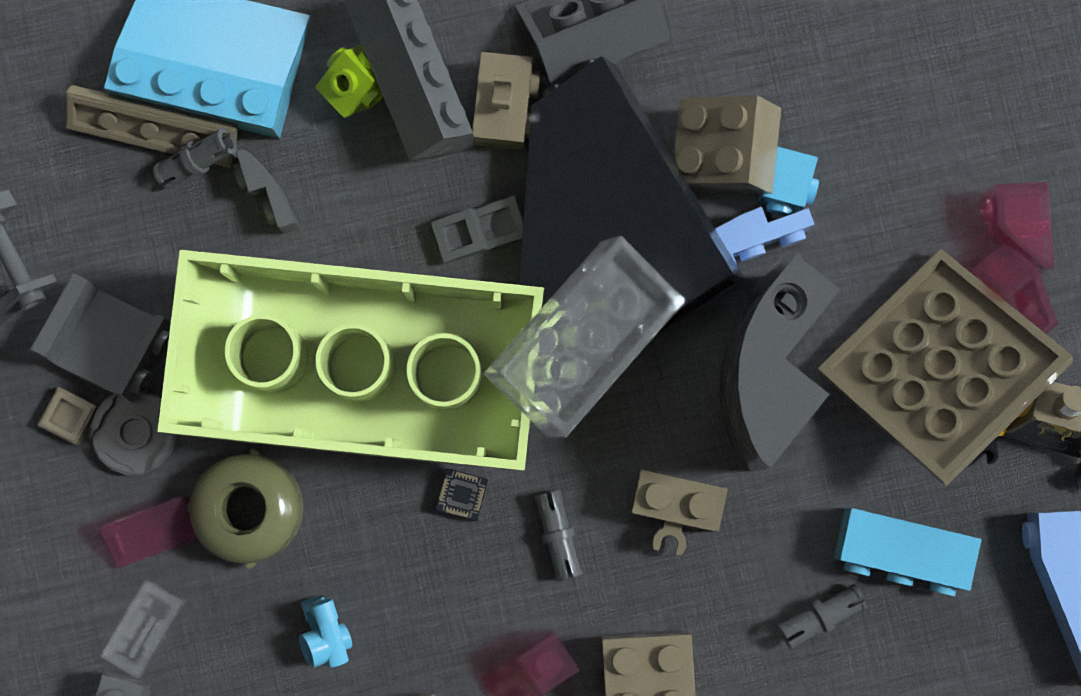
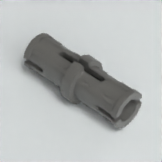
[153,128,237,188]
[534,490,583,581]
[777,584,868,650]

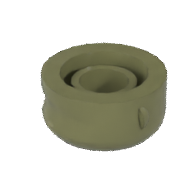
[187,448,304,570]

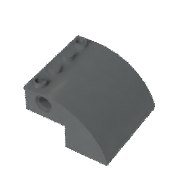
[720,252,841,471]

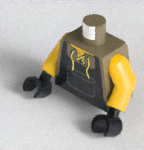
[984,381,1081,490]

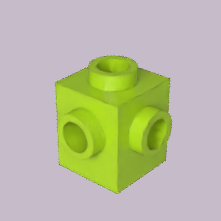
[315,45,383,118]

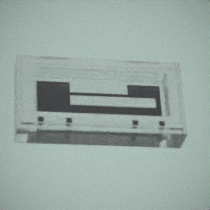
[100,579,185,678]

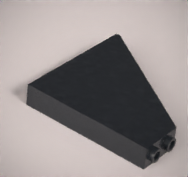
[519,55,745,420]

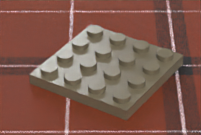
[818,249,1073,487]

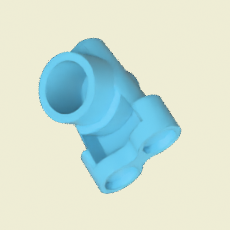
[299,595,352,668]

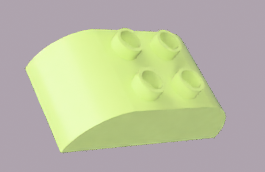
[157,250,544,471]

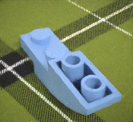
[715,207,815,263]

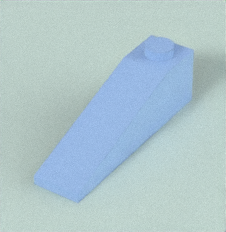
[1022,510,1081,679]

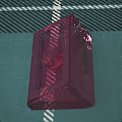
[99,497,197,568]

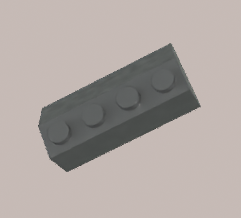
[344,0,473,160]

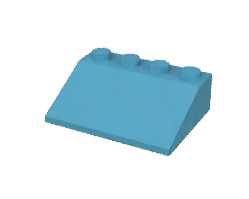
[104,0,311,139]

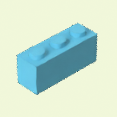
[833,508,981,596]

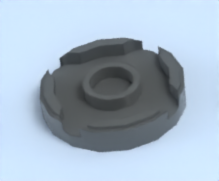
[91,391,179,475]

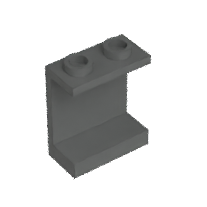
[30,273,171,404]

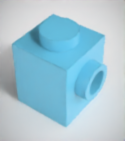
[757,146,819,217]

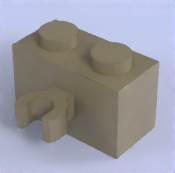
[472,52,541,150]
[629,470,728,556]

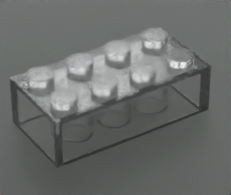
[483,236,685,437]

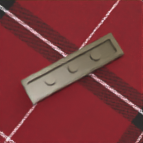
[65,85,238,168]

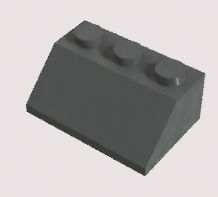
[515,0,671,86]

